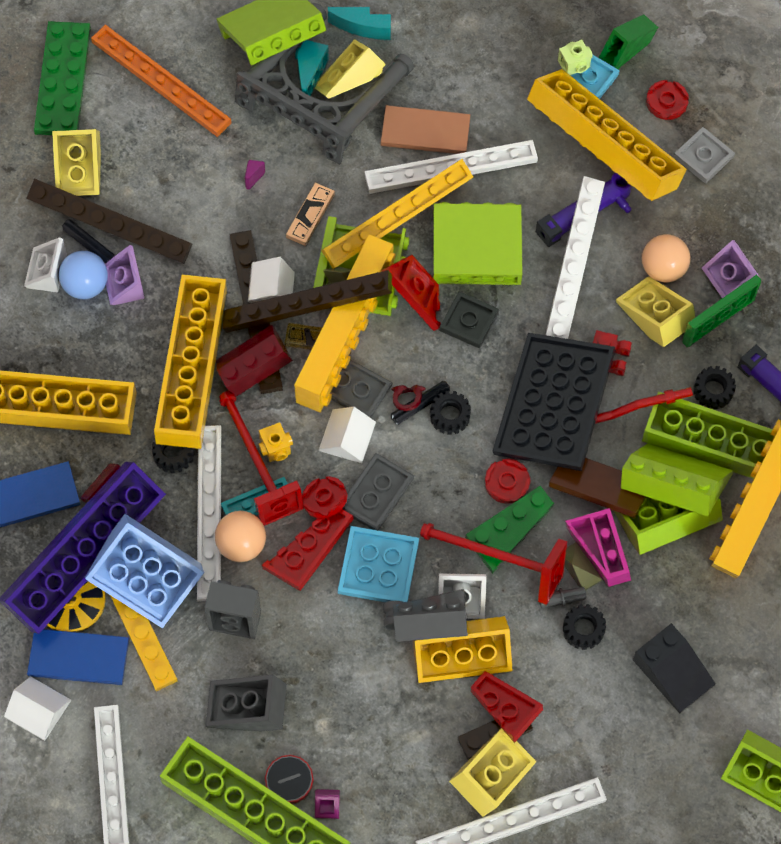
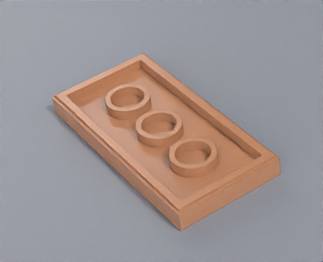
[381,105,471,154]

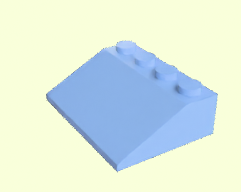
[85,514,204,628]

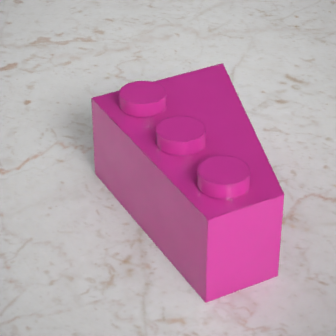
[565,508,631,587]

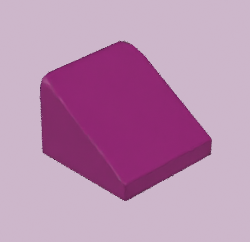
[245,160,265,190]
[315,789,340,819]

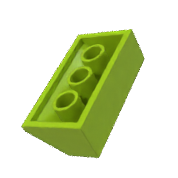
[721,729,781,812]

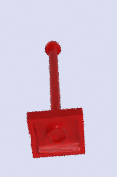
[219,391,304,526]
[420,523,568,605]

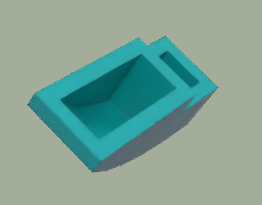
[328,7,391,40]

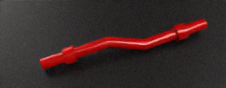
[595,387,693,424]

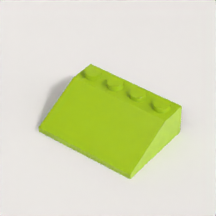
[621,443,733,516]
[614,497,723,555]

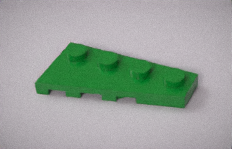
[465,486,554,574]

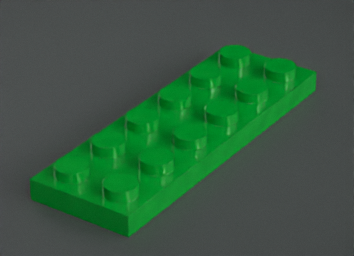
[34,21,91,135]

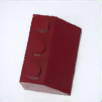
[216,325,293,397]

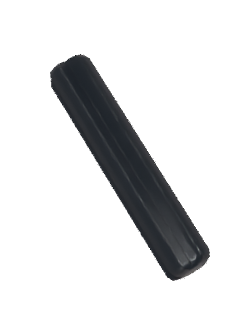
[62,219,115,263]
[391,381,450,425]

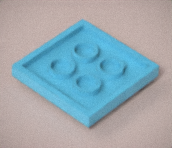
[338,526,419,602]

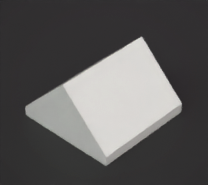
[24,237,67,292]
[248,257,295,303]
[319,407,376,463]
[438,573,487,619]
[4,676,71,741]

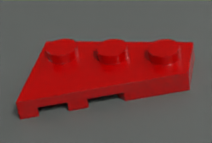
[471,671,543,743]

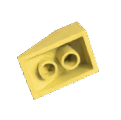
[315,39,386,99]
[52,129,101,196]
[616,276,696,347]
[449,728,536,817]

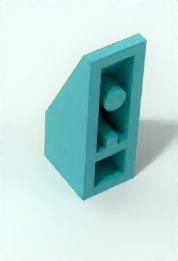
[295,40,329,96]

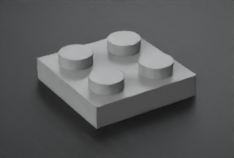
[673,127,735,184]

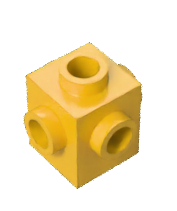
[258,422,293,462]

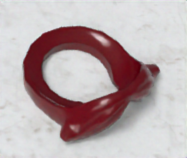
[391,385,426,411]

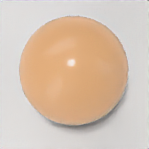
[642,234,691,283]
[215,511,266,562]

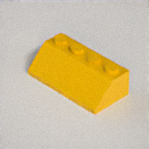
[413,616,513,683]

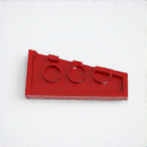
[262,509,354,591]

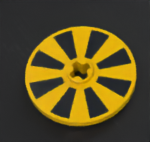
[47,581,106,632]

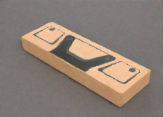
[286,183,335,246]

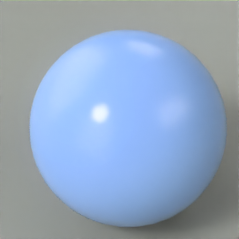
[59,251,108,299]

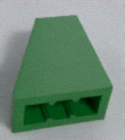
[599,14,659,69]

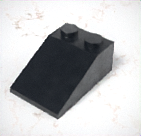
[633,623,716,714]

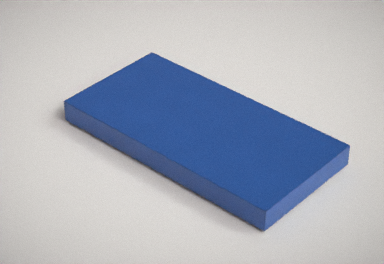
[0,461,81,528]
[27,629,129,685]

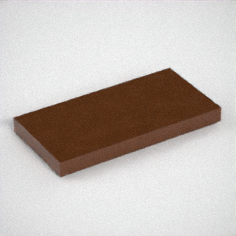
[549,458,646,518]

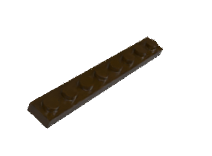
[26,178,193,264]
[230,230,283,394]
[223,270,392,333]

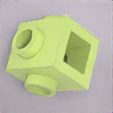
[558,40,593,75]

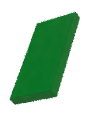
[682,274,761,347]

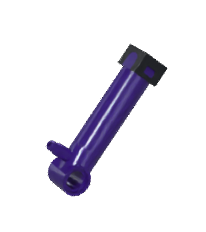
[535,173,632,248]
[737,344,781,402]

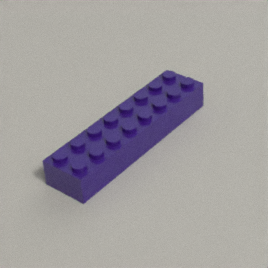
[0,462,166,634]

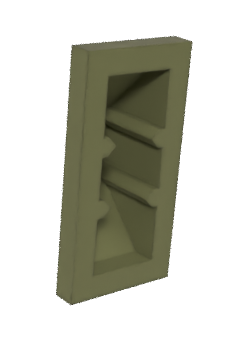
[565,542,602,590]

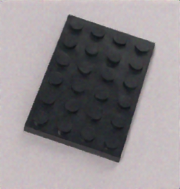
[493,332,616,471]

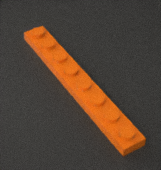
[91,24,232,137]

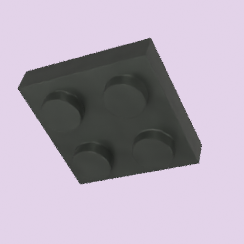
[439,291,499,349]

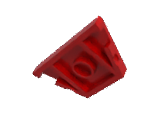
[382,255,441,331]

